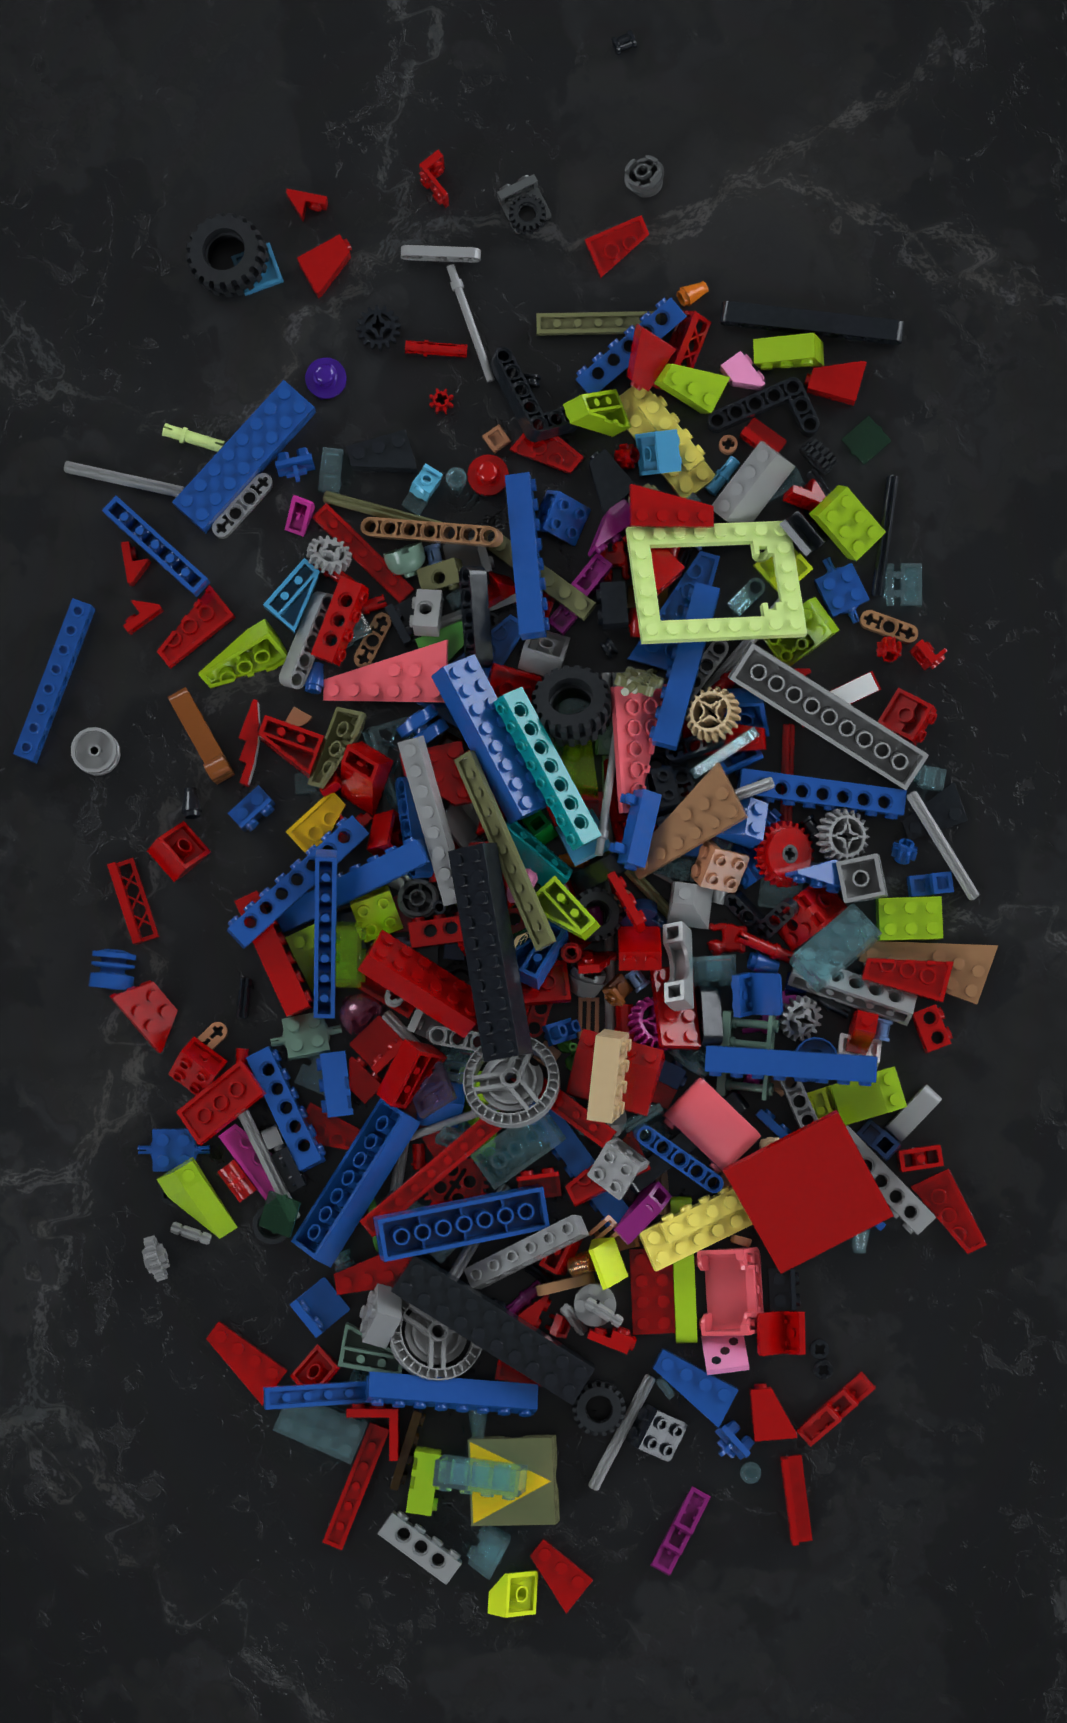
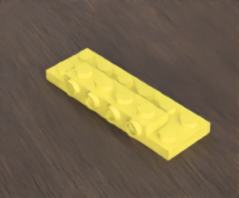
[619,386,715,499]
[639,1186,753,1271]

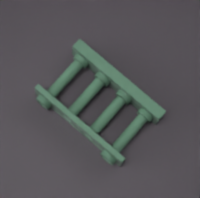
[716,1010,779,1100]

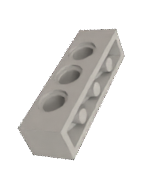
[378,1510,462,1585]

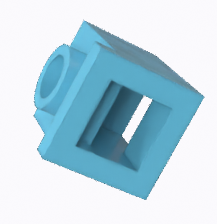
[409,463,443,502]

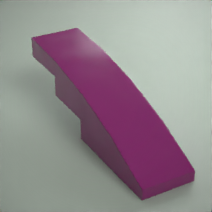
[549,553,613,635]
[650,1486,711,1576]

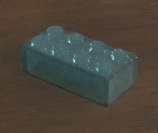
[789,903,882,993]
[470,1112,566,1190]
[273,1405,369,1464]
[433,1454,528,1500]

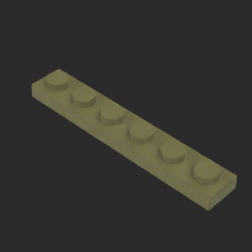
[536,311,660,336]
[486,535,597,621]

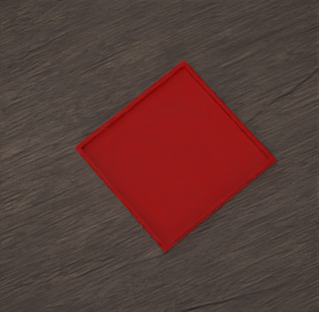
[723,1110,894,1274]

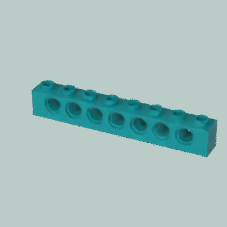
[493,687,602,851]

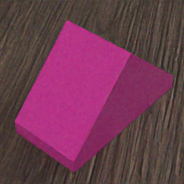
[285,495,315,537]

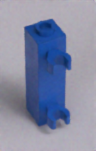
[608,789,662,871]

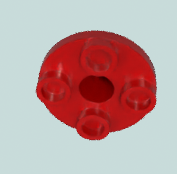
[467,454,509,496]

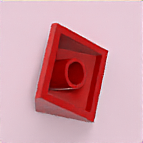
[290,1344,341,1385]

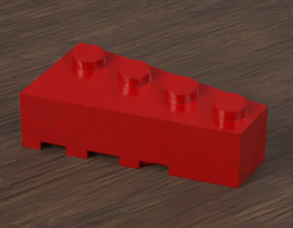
[334,1254,410,1295]

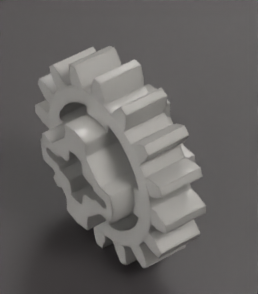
[306,535,352,575]
[777,995,823,1041]
[142,1235,170,1282]

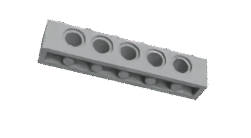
[787,954,917,1026]
[845,1125,936,1235]
[464,1215,589,1289]

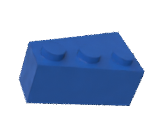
[515,921,569,990]
[316,1051,354,1118]

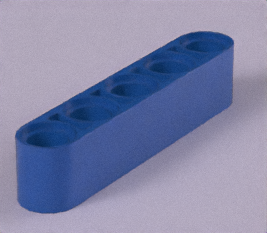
[395,777,434,879]
[633,1124,724,1193]

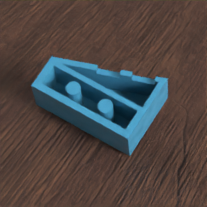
[263,558,321,634]

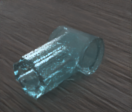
[727,578,765,616]

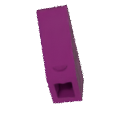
[588,499,630,557]
[614,1181,672,1245]

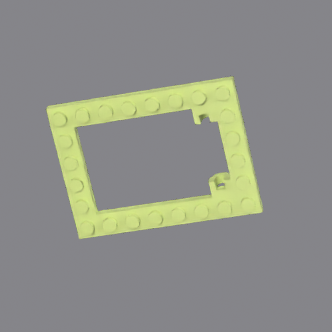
[626,521,807,644]

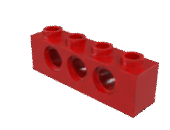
[311,576,369,666]

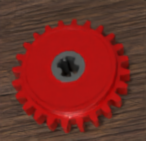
[754,821,814,887]

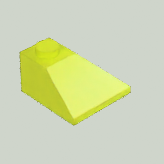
[488,1570,538,1618]

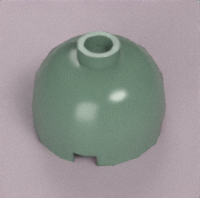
[383,542,426,578]

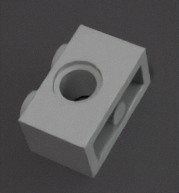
[409,589,444,637]

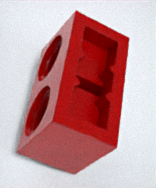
[911,1004,953,1053]

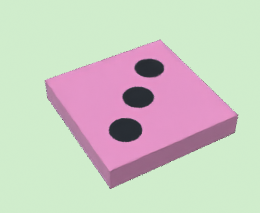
[701,1335,749,1375]

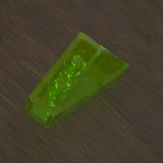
[562,740,598,798]
[335,922,366,988]

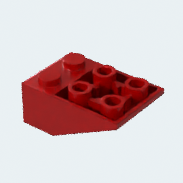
[341,741,393,816]

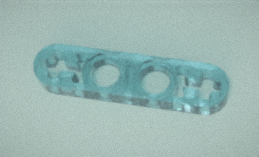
[689,726,760,779]

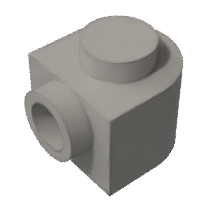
[261,1125,286,1153]

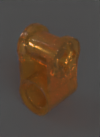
[567,1250,596,1277]

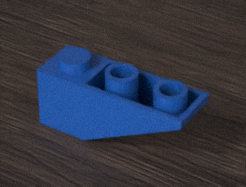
[785,860,841,893]

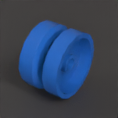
[396,703,449,744]

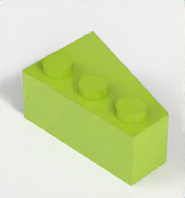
[753,333,824,370]
[536,876,601,940]

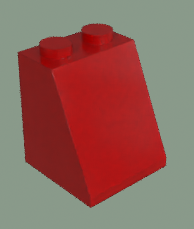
[618,926,662,971]

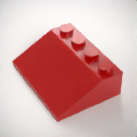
[566,1029,665,1117]

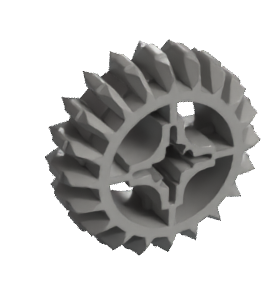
[814,808,870,861]

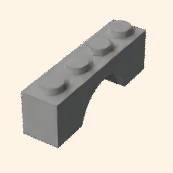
[663,921,694,1012]

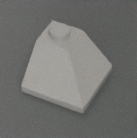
[666,881,713,930]

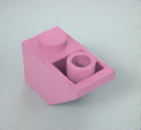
[720,351,765,391]

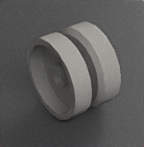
[71,727,121,776]

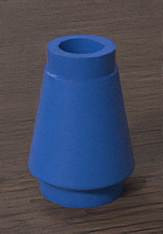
[304,662,324,694]
[747,951,780,973]

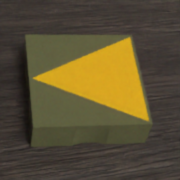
[468,1435,560,1526]

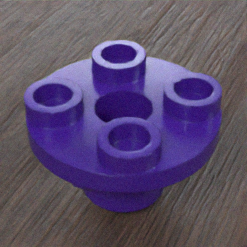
[305,358,347,399]

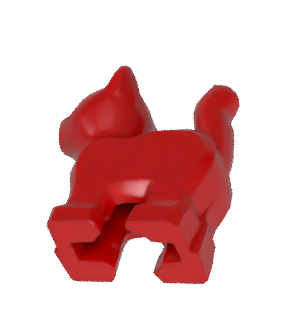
[600,541,630,582]
[707,923,747,957]

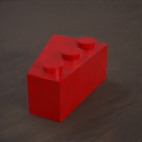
[258,715,325,778]
[376,1039,448,1109]

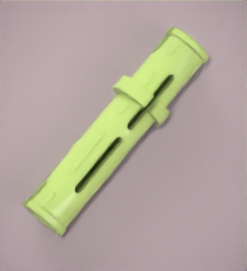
[162,423,225,452]

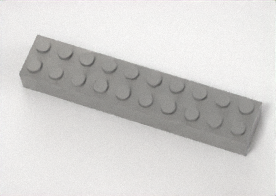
[728,641,929,790]

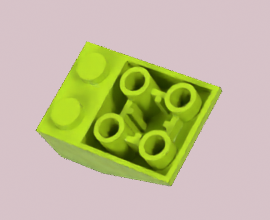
[763,597,840,666]

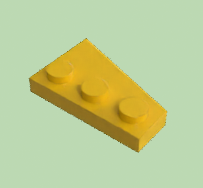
[286,792,346,856]

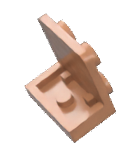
[690,840,750,893]

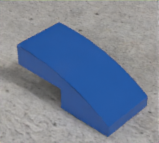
[906,871,954,897]

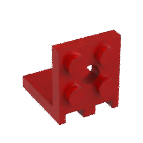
[772,885,848,951]
[346,1403,400,1461]

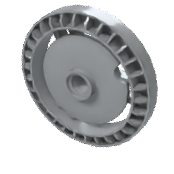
[463,1037,561,1129]
[389,1299,482,1381]

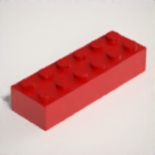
[234,891,314,1017]
[357,930,477,1039]

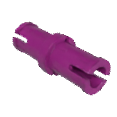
[507,1280,541,1315]

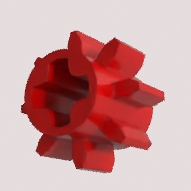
[429,388,454,414]
[614,443,640,469]
[876,636,902,662]

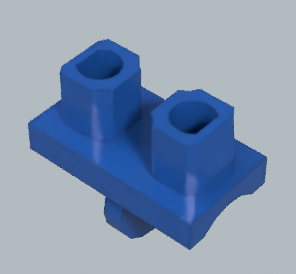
[275,447,315,482]
[542,1018,581,1047]
[714,1420,754,1460]

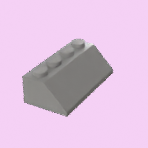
[712,441,796,523]

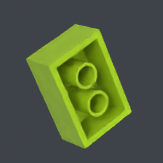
[809,485,886,561]
[876,896,943,941]

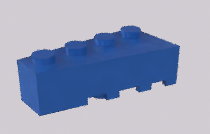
[652,1348,738,1428]

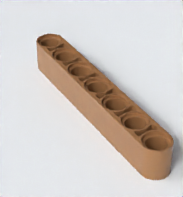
[361,517,503,547]

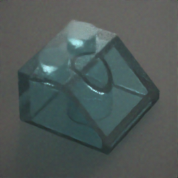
[692,954,736,986]
[466,1526,511,1580]

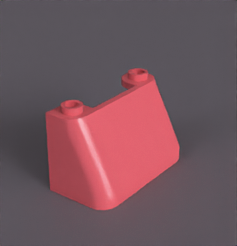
[662,1078,761,1174]
[695,1247,764,1336]

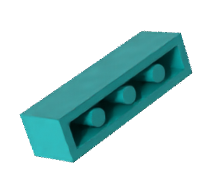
[505,820,573,887]

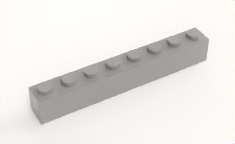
[397,735,457,906]

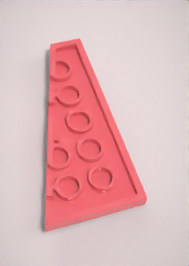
[323,640,449,703]
[610,684,667,813]

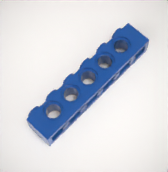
[575,297,687,394]
[102,496,210,598]
[246,1046,326,1172]

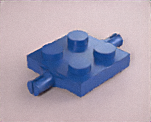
[814,557,870,624]
[138,1128,210,1172]

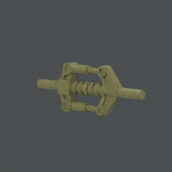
[614,667,664,697]

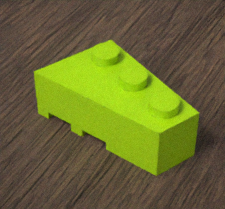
[654,364,730,414]
[563,389,631,437]
[406,1446,445,1516]

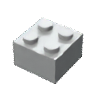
[359,1283,402,1349]

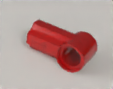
[614,1004,636,1043]

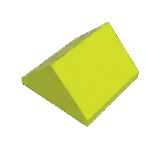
[589,1237,628,1290]

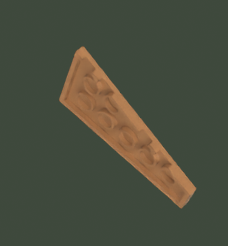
[634,762,748,880]
[858,941,998,1004]

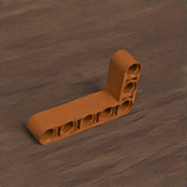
[168,687,235,785]

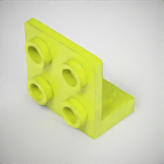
[350,885,403,942]

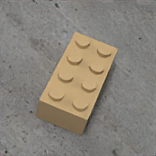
[587,1029,632,1124]

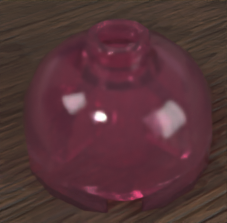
[339,993,382,1035]

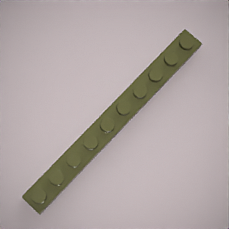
[454,750,556,951]

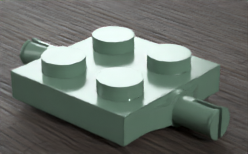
[270,1012,342,1061]

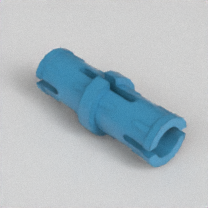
[705,456,741,496]

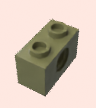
[417,558,463,591]

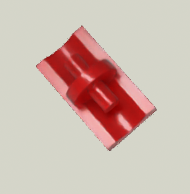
[217,1159,257,1202]

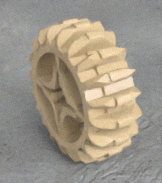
[685,686,741,743]

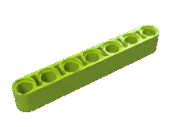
[670,1196,698,1344]

